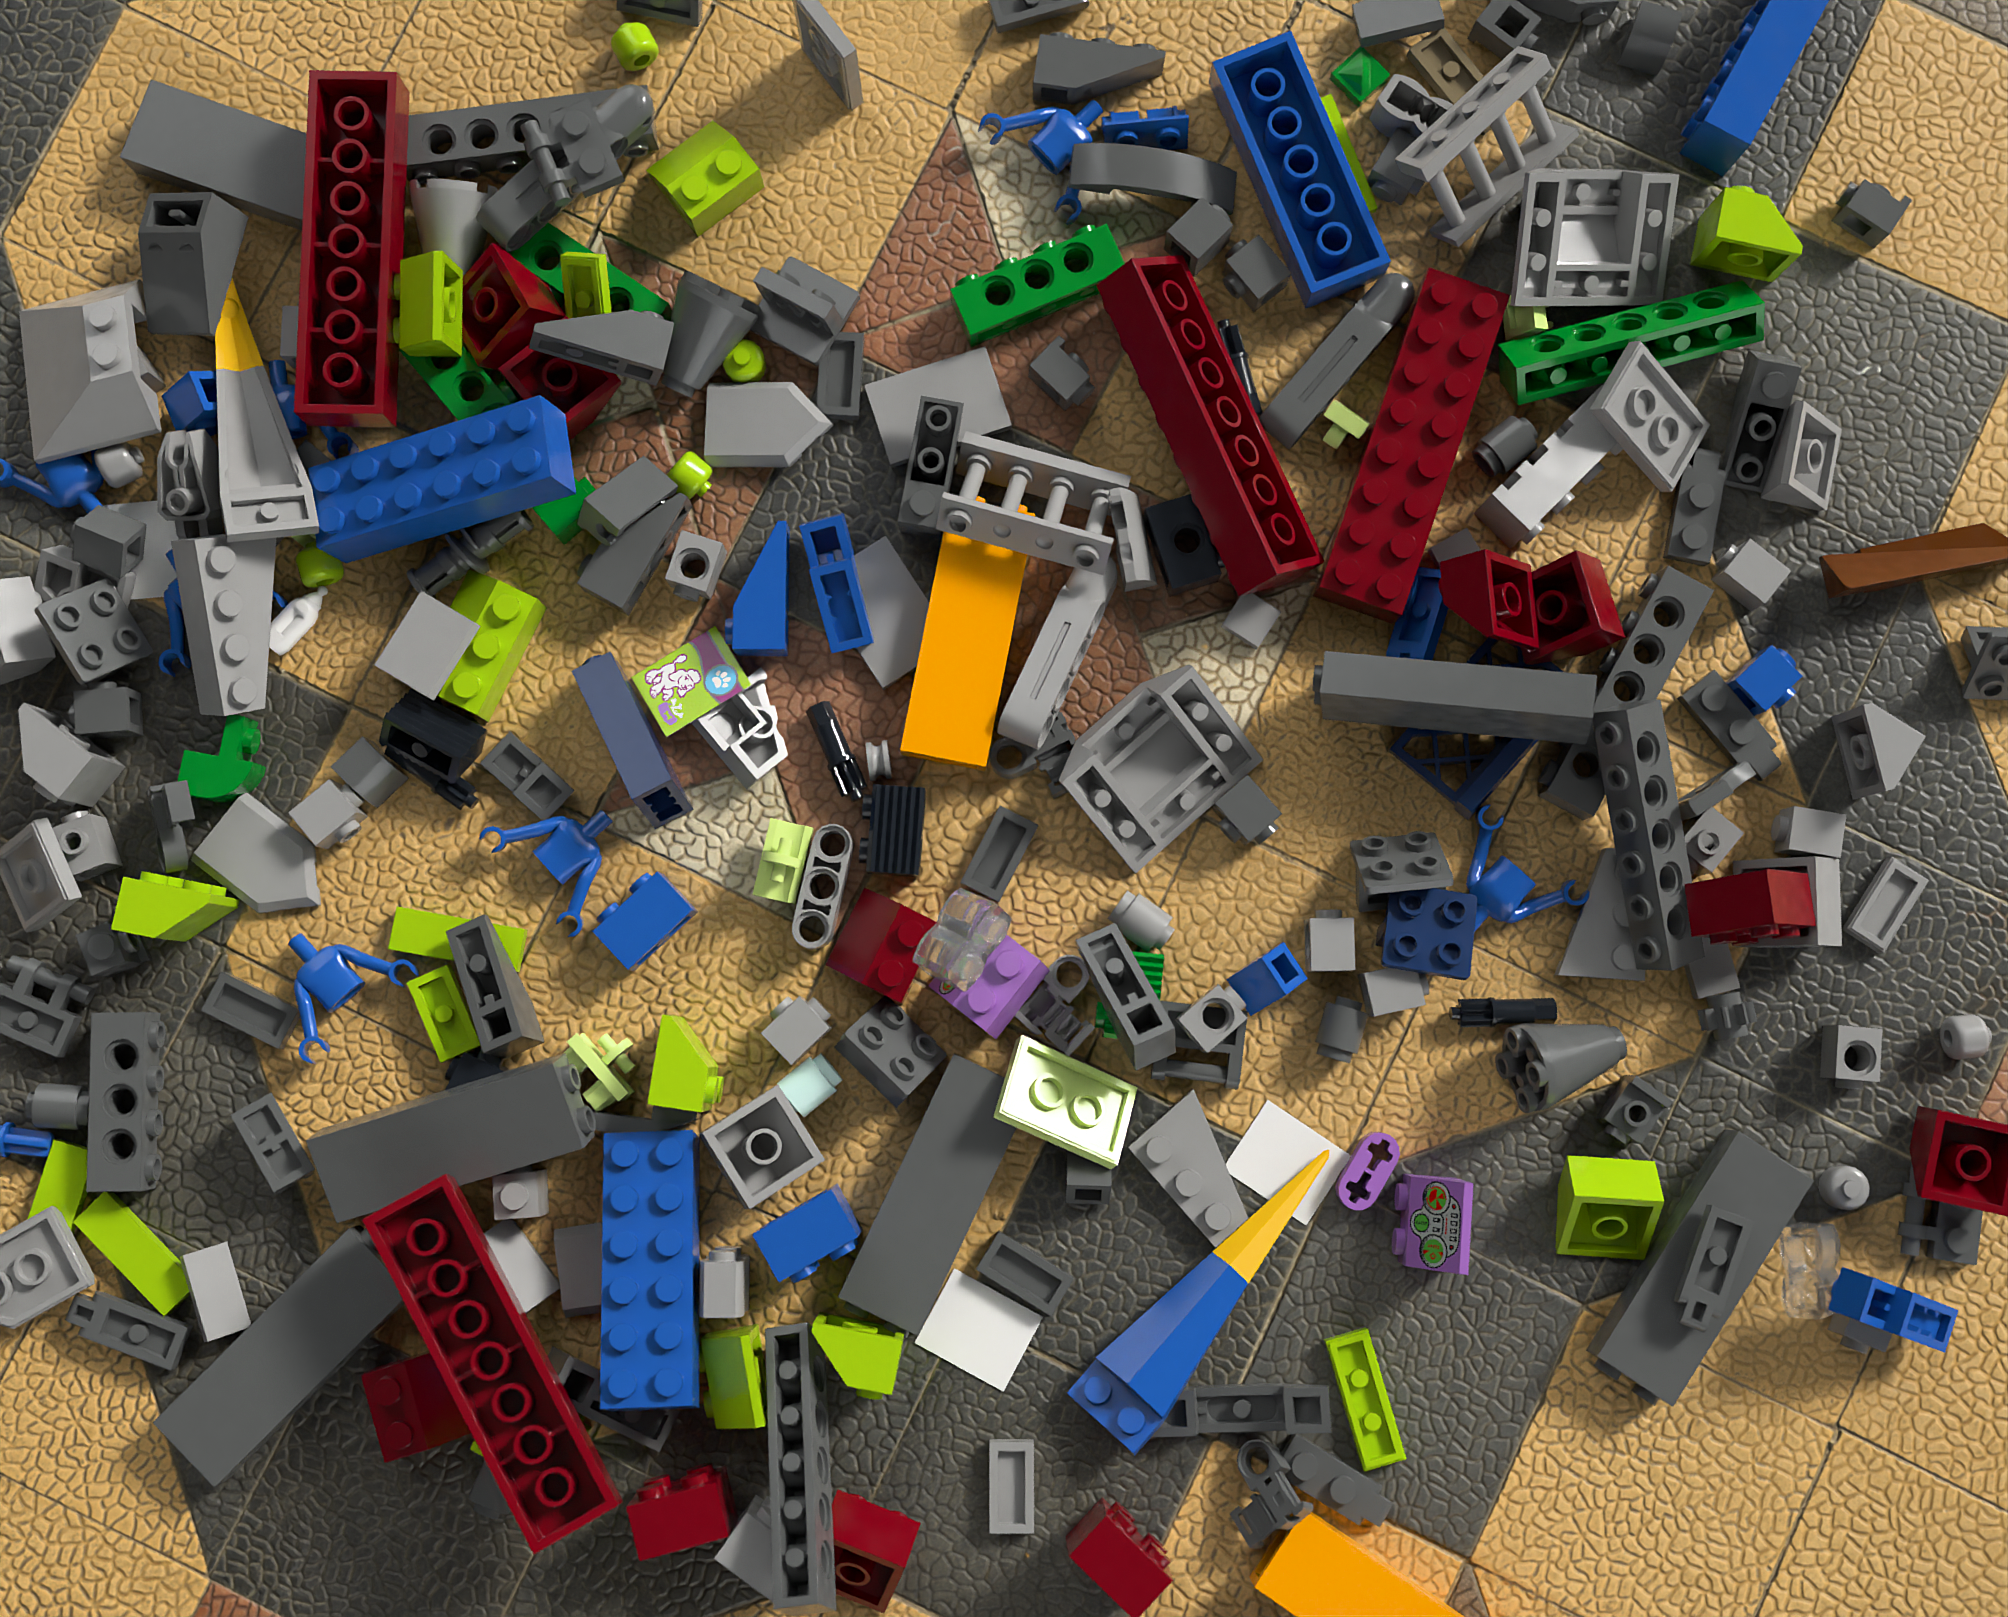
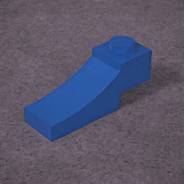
[799,513,874,654]
[1828,1267,1959,1353]

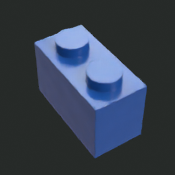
[592,871,698,971]

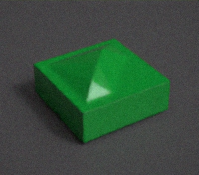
[1330,46,1391,108]

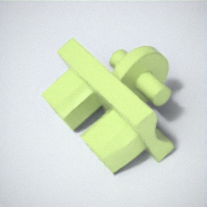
[752,818,814,905]
[564,1033,635,1112]

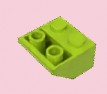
[111,871,240,942]

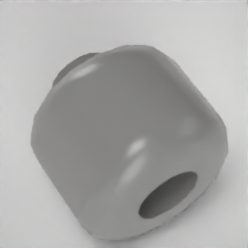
[94,442,145,488]
[1940,1015,1992,1060]
[1818,1165,1870,1210]

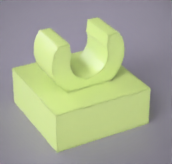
[1503,295,1553,341]
[1323,400,1371,450]

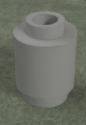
[1107,890,1175,953]

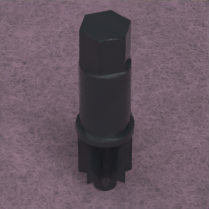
[1217,319,1263,418]
[806,701,867,802]
[384,747,479,811]
[1449,997,1557,1028]

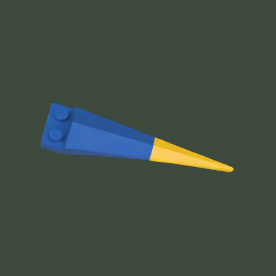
[1067,1150,1329,1456]

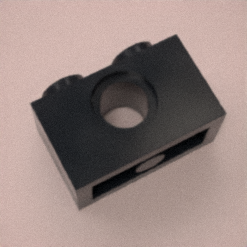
[1143,494,1225,597]

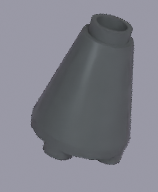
[661,270,760,398]
[1495,1024,1627,1113]

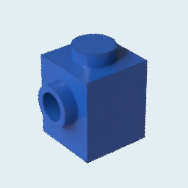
[162,371,218,436]
[1726,645,1802,716]
[1226,942,1308,1016]

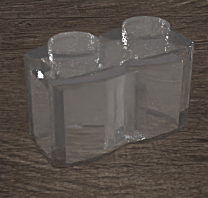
[913,888,1012,992]
[1779,1222,1840,1320]

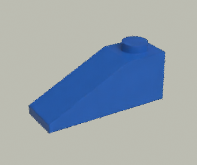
[725,521,790,656]

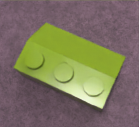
[437,570,547,722]

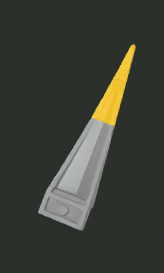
[215,279,319,542]

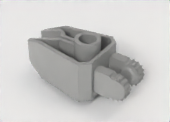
[157,429,224,540]

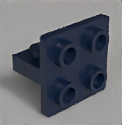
[1375,888,1478,981]

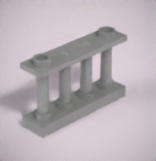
[1395,46,1579,247]
[936,431,1131,575]

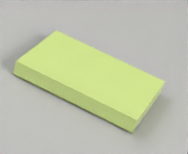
[993,1035,1138,1169]

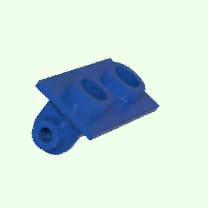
[1101,106,1189,150]

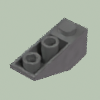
[1032,32,1166,105]
[1722,350,1802,492]
[898,396,964,539]

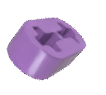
[1335,1132,1400,1210]

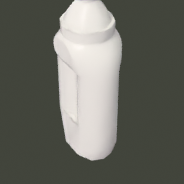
[269,586,328,656]

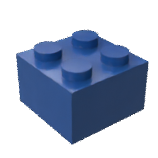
[752,1183,863,1284]

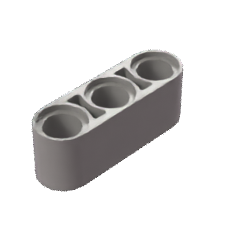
[792,824,854,950]

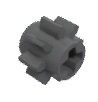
[1697,991,1757,1041]

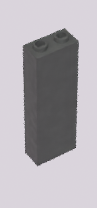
[120,79,306,230]
[1313,651,1597,745]
[306,1053,596,1223]
[838,1053,1016,1338]
[1586,1129,1814,1407]
[152,1225,405,1487]

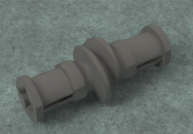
[406,510,534,599]

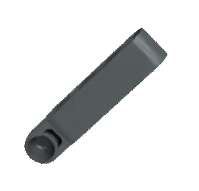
[476,84,655,252]
[1259,273,1415,450]

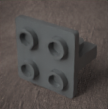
[750,257,860,366]
[34,578,153,687]
[1960,626,2008,700]
[1350,831,1453,912]
[834,996,947,1108]

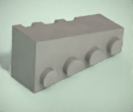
[1474,385,1623,549]
[171,534,276,716]

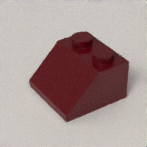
[462,243,566,371]
[498,316,622,441]
[1439,549,1539,650]
[1520,550,1625,665]
[825,887,942,1004]
[1909,1106,2008,1216]
[361,1351,471,1463]
[832,1489,921,1614]

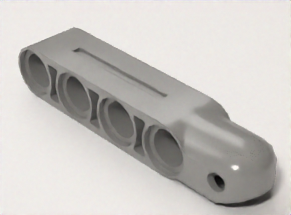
[997,556,1118,750]

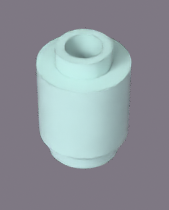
[777,1053,843,1117]

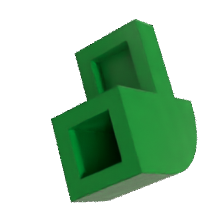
[177,714,266,802]

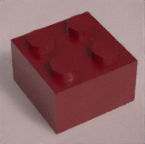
[1684,869,1816,946]
[626,1462,739,1561]
[1066,1497,1173,1617]

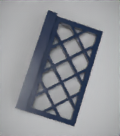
[1389,637,1572,820]

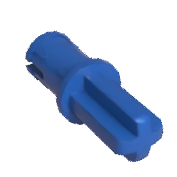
[0,1122,54,1158]

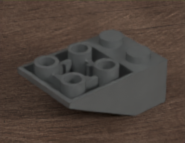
[138,192,249,336]

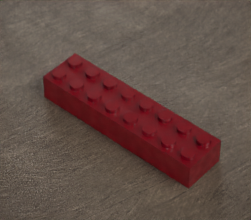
[294,70,410,428]
[1096,255,1325,596]
[1313,267,1510,624]
[362,1174,623,1555]

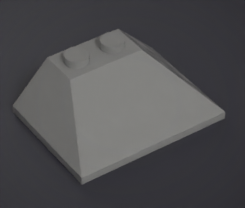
[1510,168,1679,306]
[19,279,161,464]
[1059,664,1263,874]

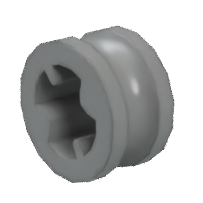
[866,740,892,781]

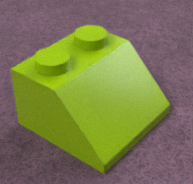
[646,120,764,237]
[1690,186,1803,282]
[393,251,463,357]
[647,1014,724,1112]
[1555,1155,1664,1260]
[811,1312,905,1400]
[699,1324,768,1429]

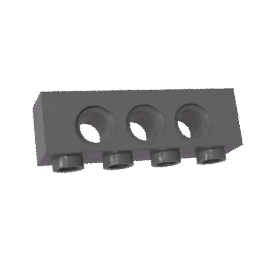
[86,1012,166,1192]

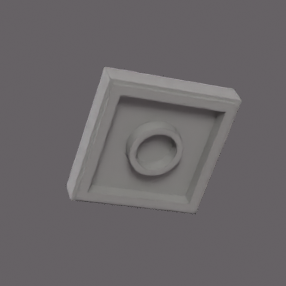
[0,817,82,933]

